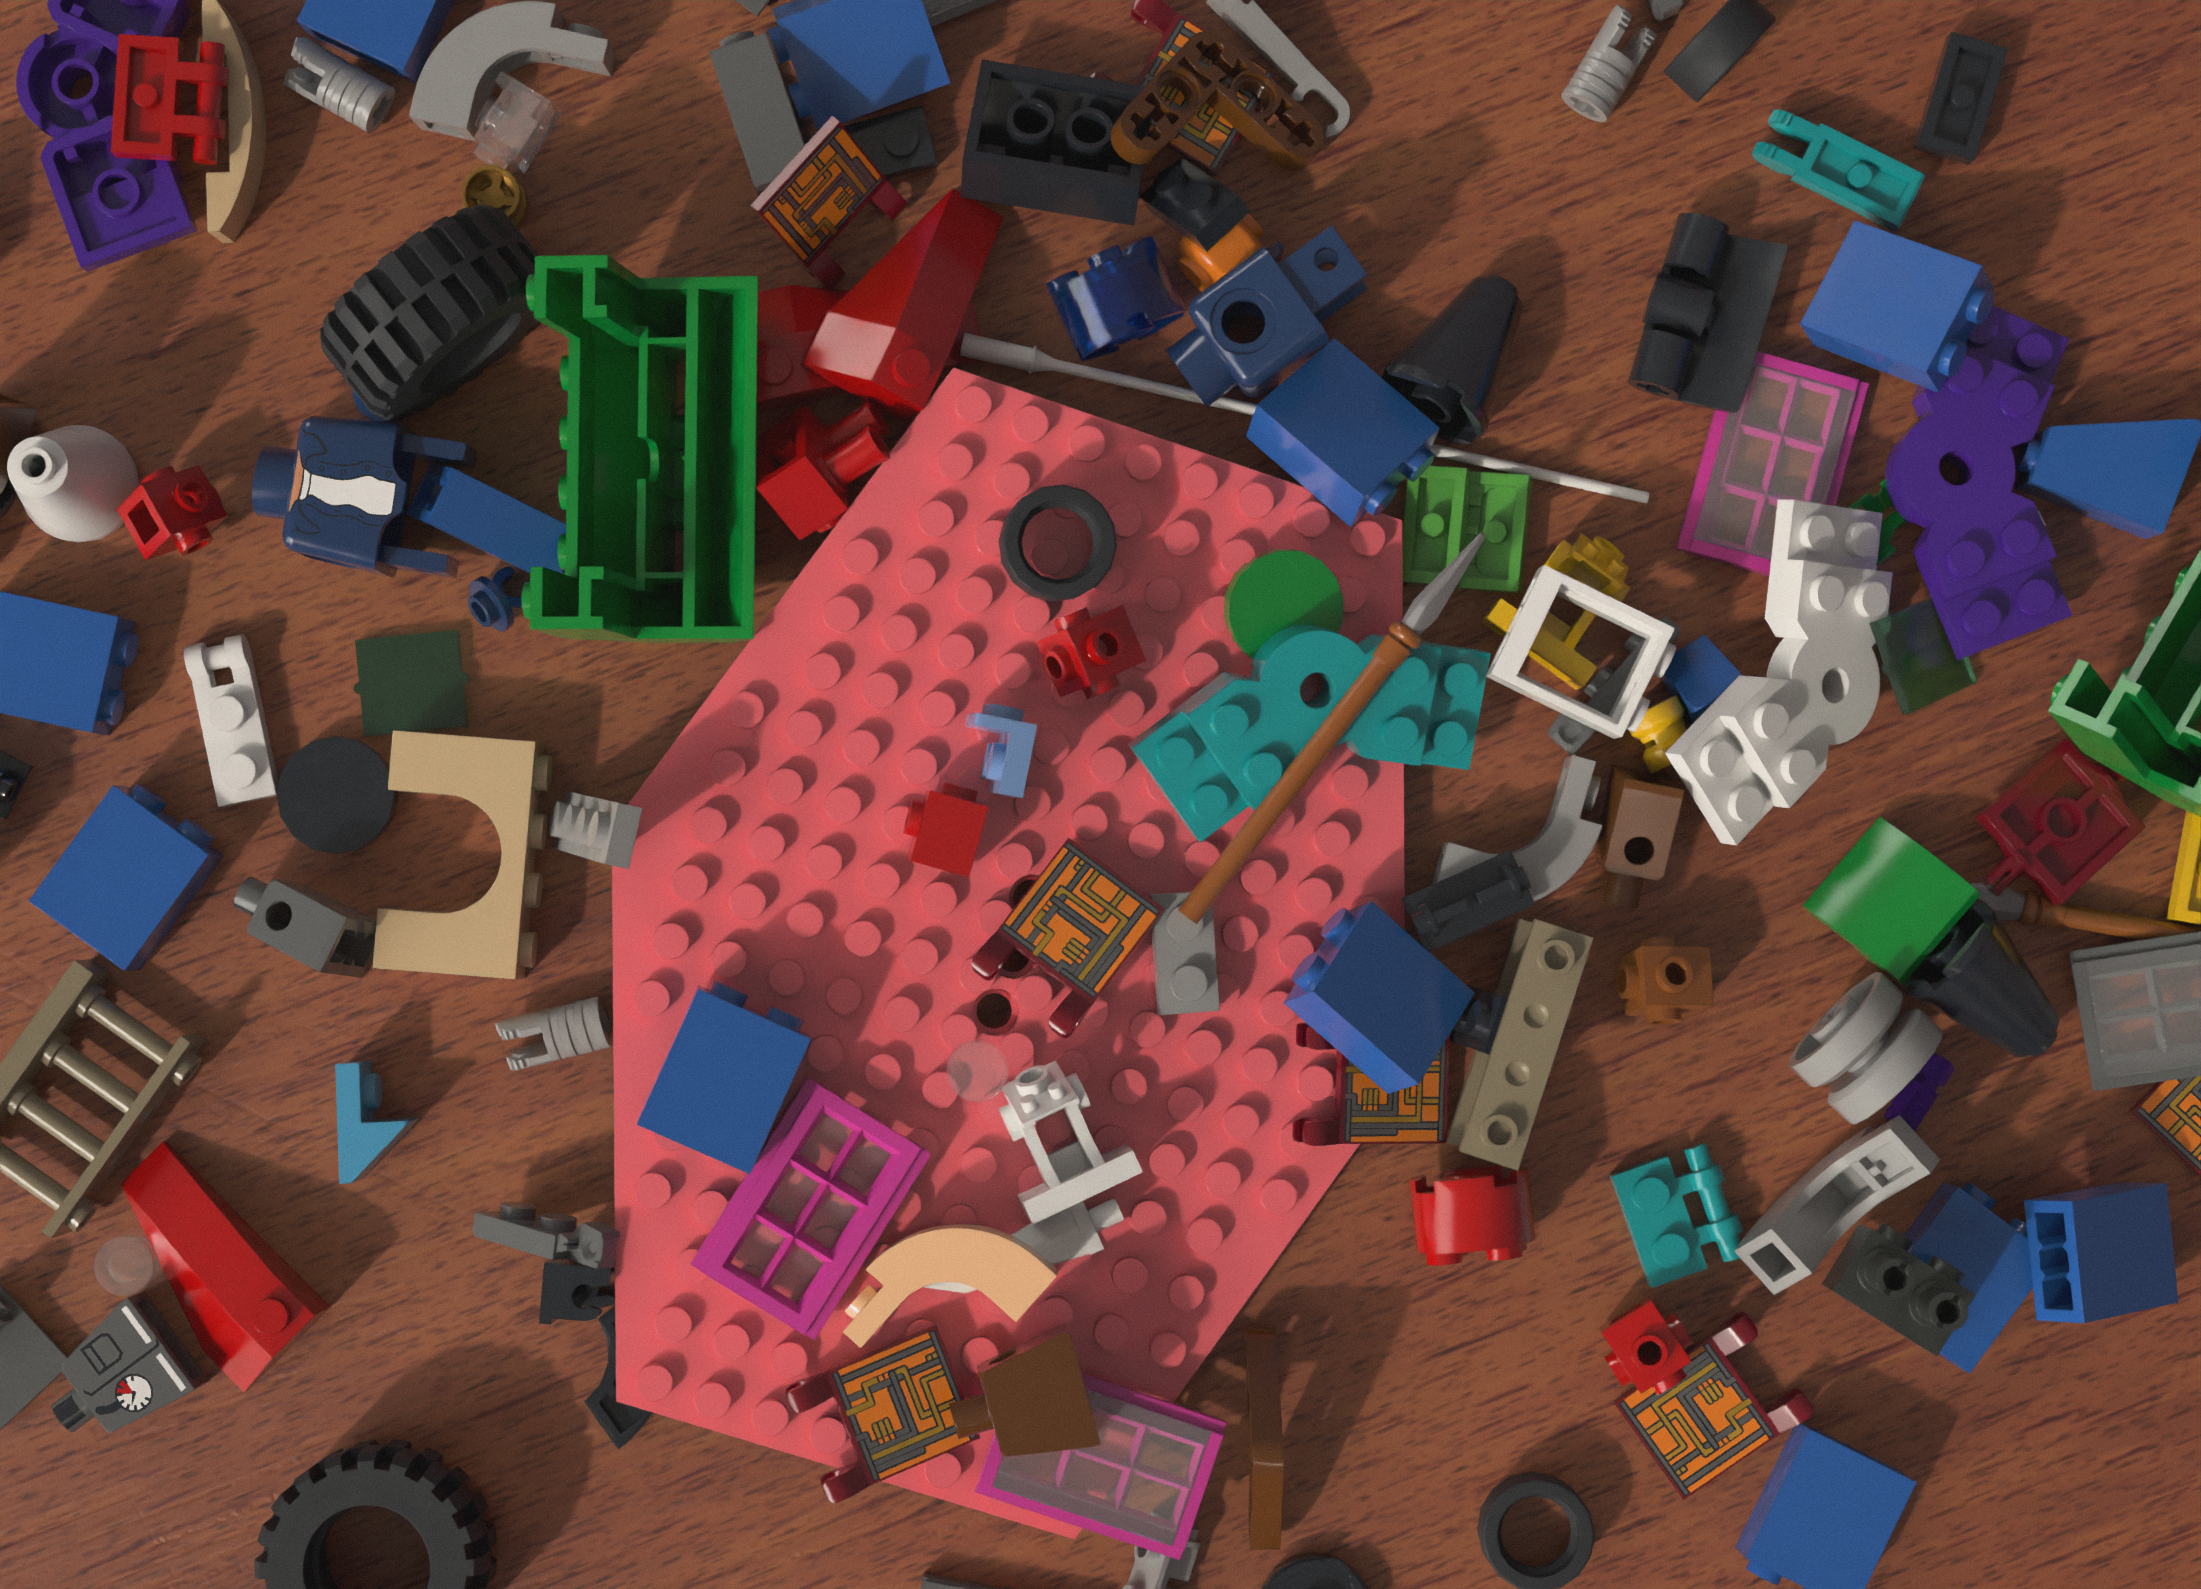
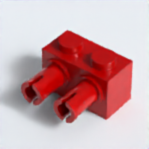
[756,400,891,541]

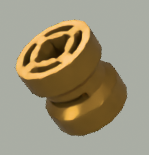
[461,165,529,228]

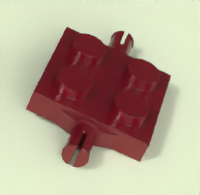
[1975,738,2146,906]

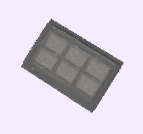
[2068,931,2201,1091]

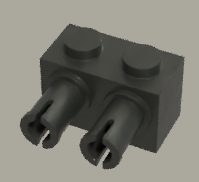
[1822,1223,1976,1356]

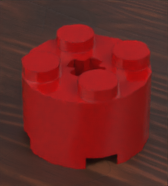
[1409,1166,1536,1266]

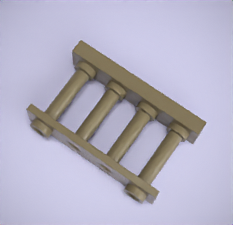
[1446,918,1593,1171]
[0,959,206,1238]

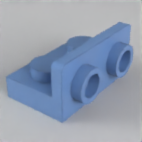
[965,703,1037,798]

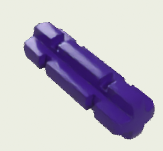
[1874,1052,1954,1132]

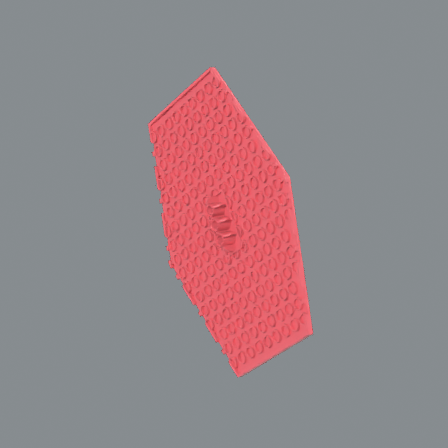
[612,368,1405,1540]

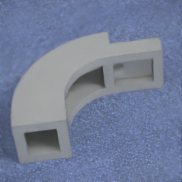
[409,1,616,142]
[1431,755,1602,901]
[1734,1115,1940,1295]

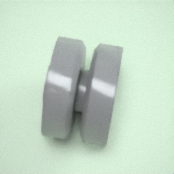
[1788,972,1943,1125]

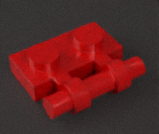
[111,34,229,165]

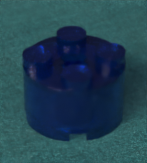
[1046,236,1187,362]

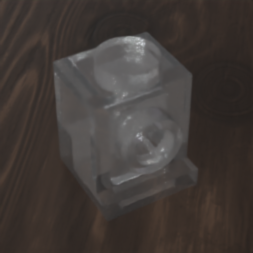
[473,71,561,174]

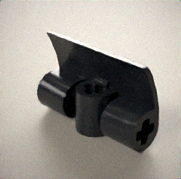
[1628,213,1788,413]

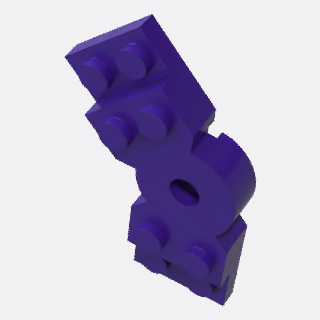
[16,0,198,272]
[1885,306,2072,661]

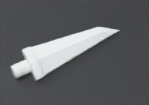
[924,1198,1124,1293]

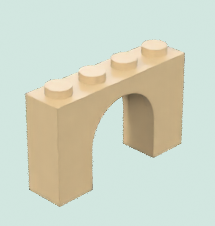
[373,730,553,979]

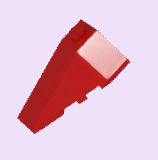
[800,188,1003,422]
[756,285,985,413]
[121,1141,331,1393]

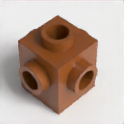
[1616,937,1714,1025]

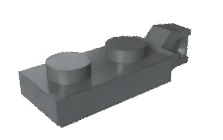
[1547,615,1681,755]
[472,1202,620,1269]

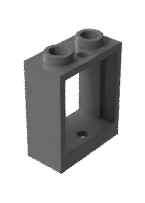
[709,31,805,195]

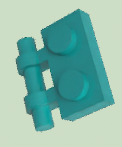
[1609,1142,1743,1288]

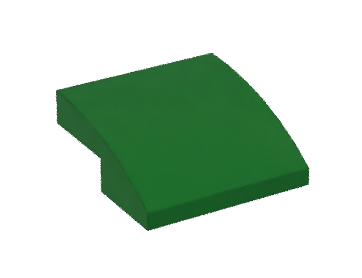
[1803,817,1981,985]

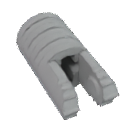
[1561,4,1657,122]
[283,37,395,134]
[495,996,613,1071]

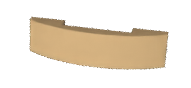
[202,0,266,243]

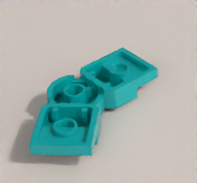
[1128,625,1491,842]

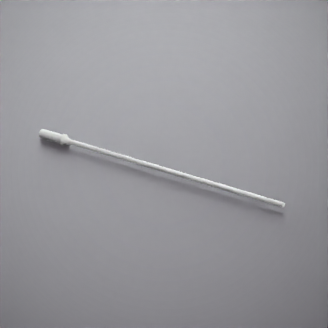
[960,333,1649,504]

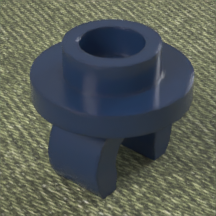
[467,567,523,632]

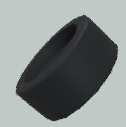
[1664,0,1776,102]
[998,484,1117,602]
[1477,1471,1595,1589]

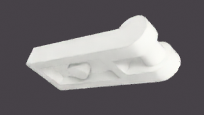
[184,634,279,807]

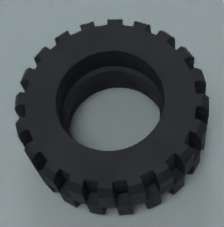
[320,204,539,420]
[254,1439,498,1589]

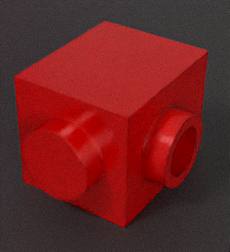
[903,782,989,877]

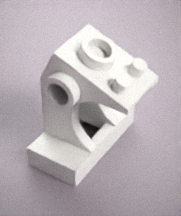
[999,1060,1143,1224]

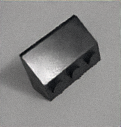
[961,59,1152,226]

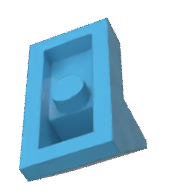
[335,1060,420,1184]

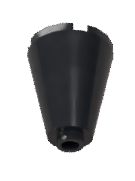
[1381,275,1523,444]
[1895,898,2059,1058]

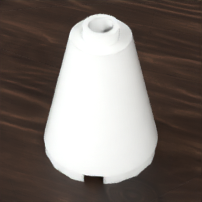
[7,425,139,543]

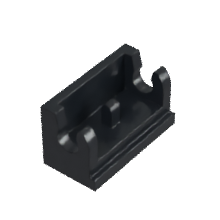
[539,1259,615,1325]

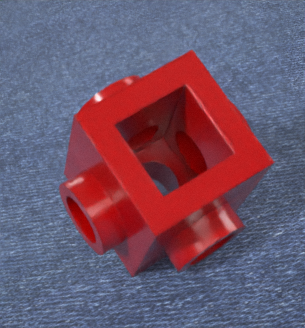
[117,465,228,561]
[1036,605,1147,699]
[1600,1296,1694,1395]

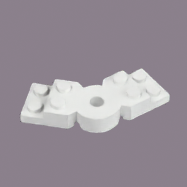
[1665,500,1893,845]

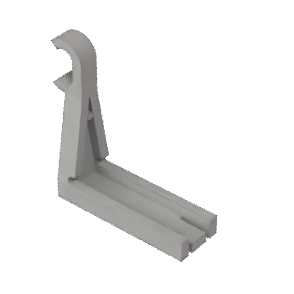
[1206,0,1350,140]

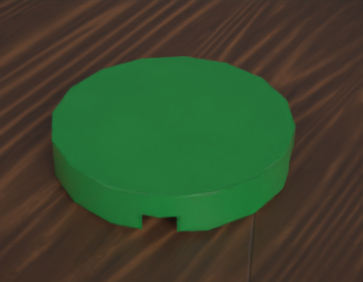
[1224,549,1344,659]

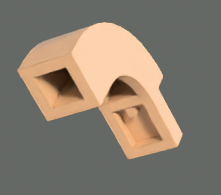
[843,1224,1059,1348]

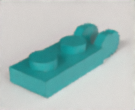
[1751,109,1925,232]

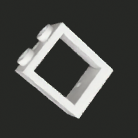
[1486,565,1676,739]

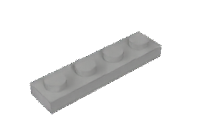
[549,791,642,869]

